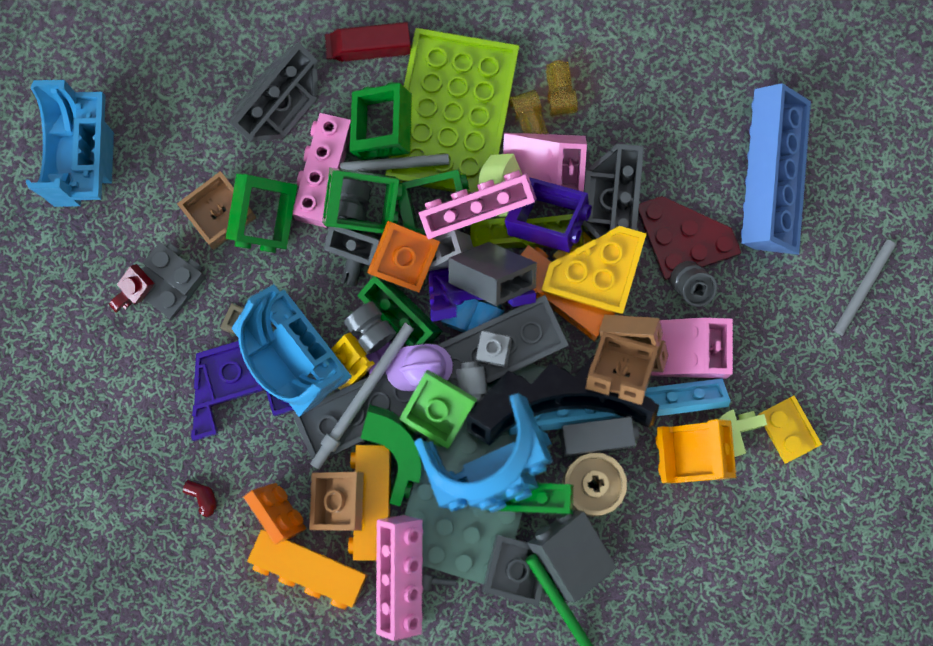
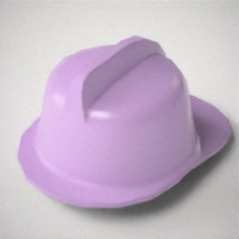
[386,344,453,391]

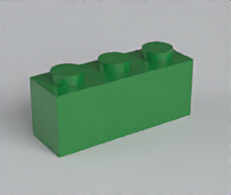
[357,276,443,346]

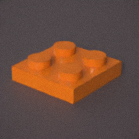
[367,221,440,293]
[244,483,307,545]

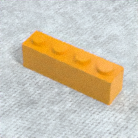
[348,445,391,560]
[247,529,368,610]

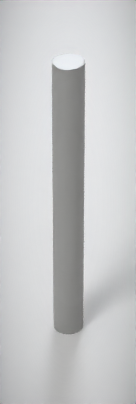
[340,154,449,172]
[833,240,896,336]

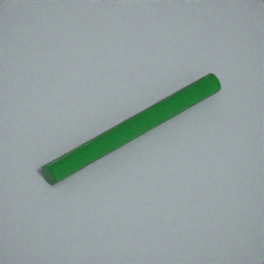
[526,554,593,646]

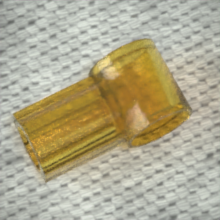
[546,60,578,116]
[509,89,548,134]

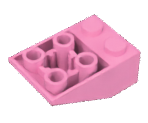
[503,133,587,192]
[651,318,733,379]

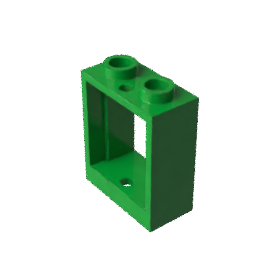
[350,82,412,161]
[322,167,402,233]
[398,169,469,234]
[225,174,298,253]

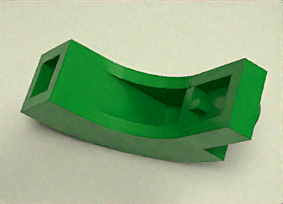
[360,404,421,506]

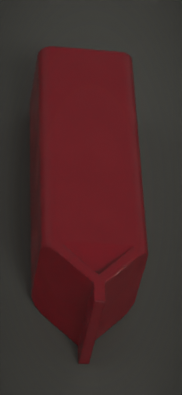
[325,22,411,62]

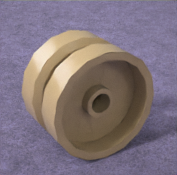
[562,453,627,517]

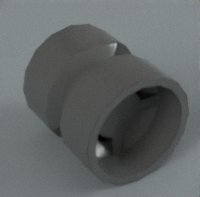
[338,179,371,221]
[670,261,717,307]
[344,301,396,355]

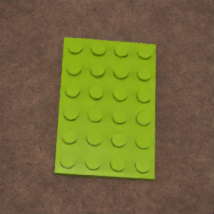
[386,28,519,193]

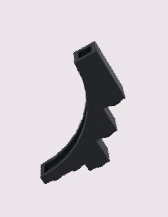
[467,355,659,446]

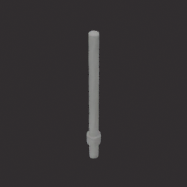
[310,323,414,470]

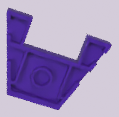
[428,268,536,322]
[191,341,294,442]

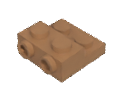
[309,472,364,531]

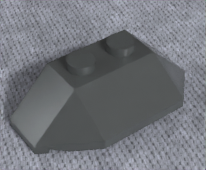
[229,42,318,142]
[582,144,644,239]

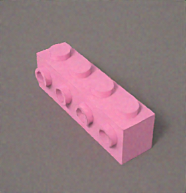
[293,113,351,227]
[419,170,537,239]
[377,515,423,641]

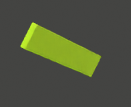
[470,214,584,248]

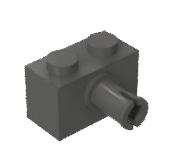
[324,227,382,286]

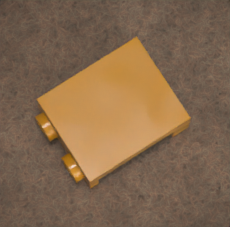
[656,419,736,483]

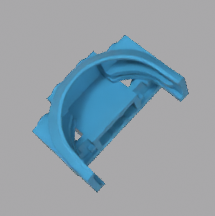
[26,80,114,207]
[231,284,352,417]
[414,393,553,512]

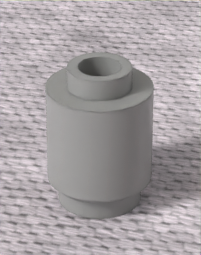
[456,361,487,402]

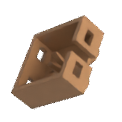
[177,171,256,250]
[599,315,668,373]
[586,332,659,405]

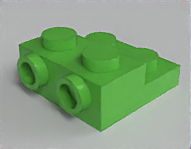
[399,369,477,449]

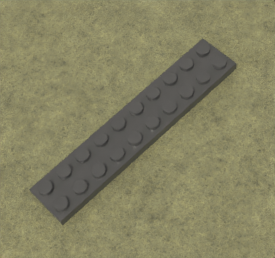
[292,295,569,460]

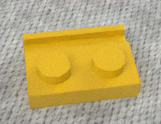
[331,332,375,390]
[757,395,822,464]

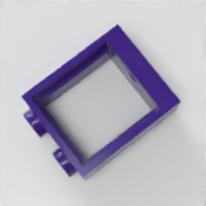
[505,177,592,253]

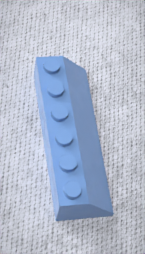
[741,83,811,255]

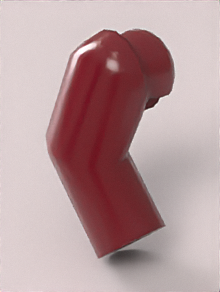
[183,480,217,517]

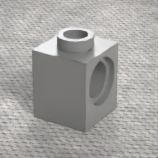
[476,331,512,368]

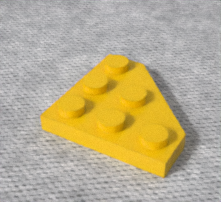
[541,226,646,315]

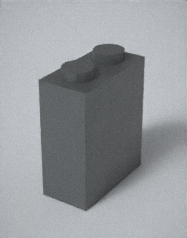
[449,242,537,306]
[559,417,639,458]
[528,510,617,603]

